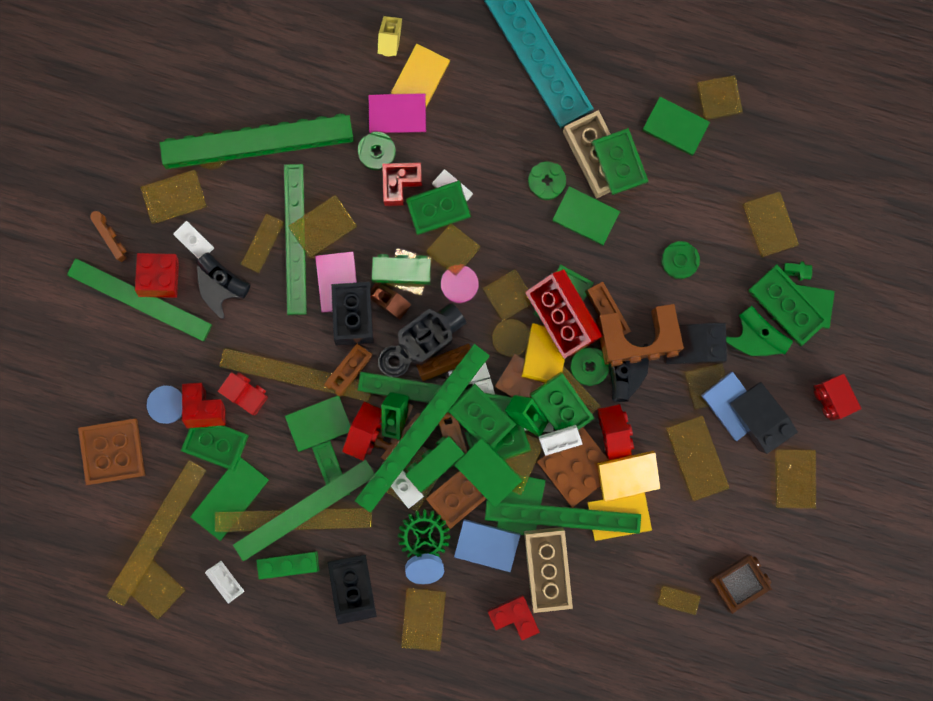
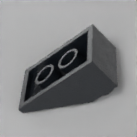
[331,282,374,346]
[665,323,727,364]
[729,382,798,454]
[328,554,377,625]

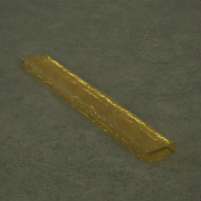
[219,348,371,402]
[107,460,206,606]
[215,508,372,532]

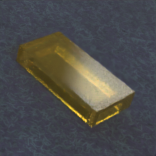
[657,585,701,615]

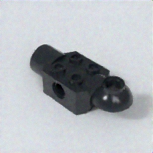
[378,302,467,377]

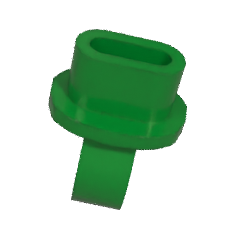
[784,261,812,281]

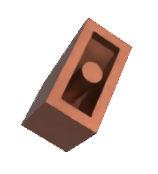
[370,283,411,320]

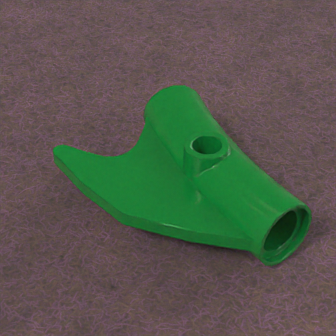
[726,306,793,356]

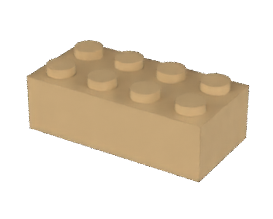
[563,110,610,199]
[524,527,573,613]

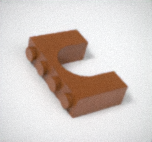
[596,304,684,366]

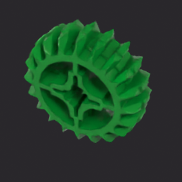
[398,509,450,558]

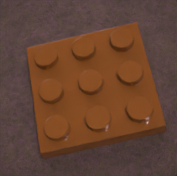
[78,418,145,485]
[536,427,609,508]

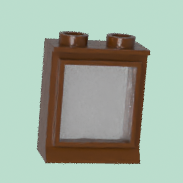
[709,555,772,614]

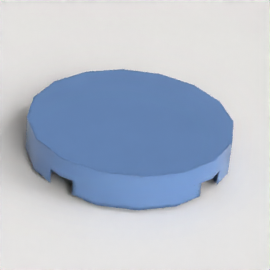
[147,386,182,424]
[405,554,444,584]

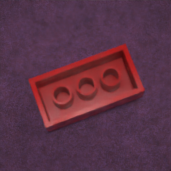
[525,269,603,359]

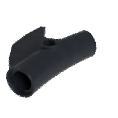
[196,252,251,319]
[609,344,649,402]

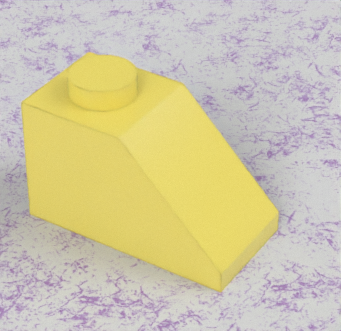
[378,16,402,57]

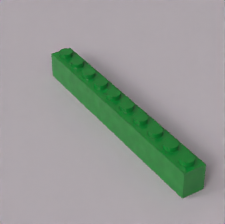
[160,114,354,169]
[355,344,490,513]

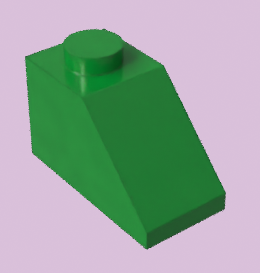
[381,392,408,440]
[505,395,549,436]

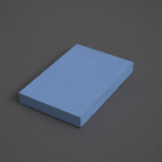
[701,372,747,441]
[454,519,520,572]

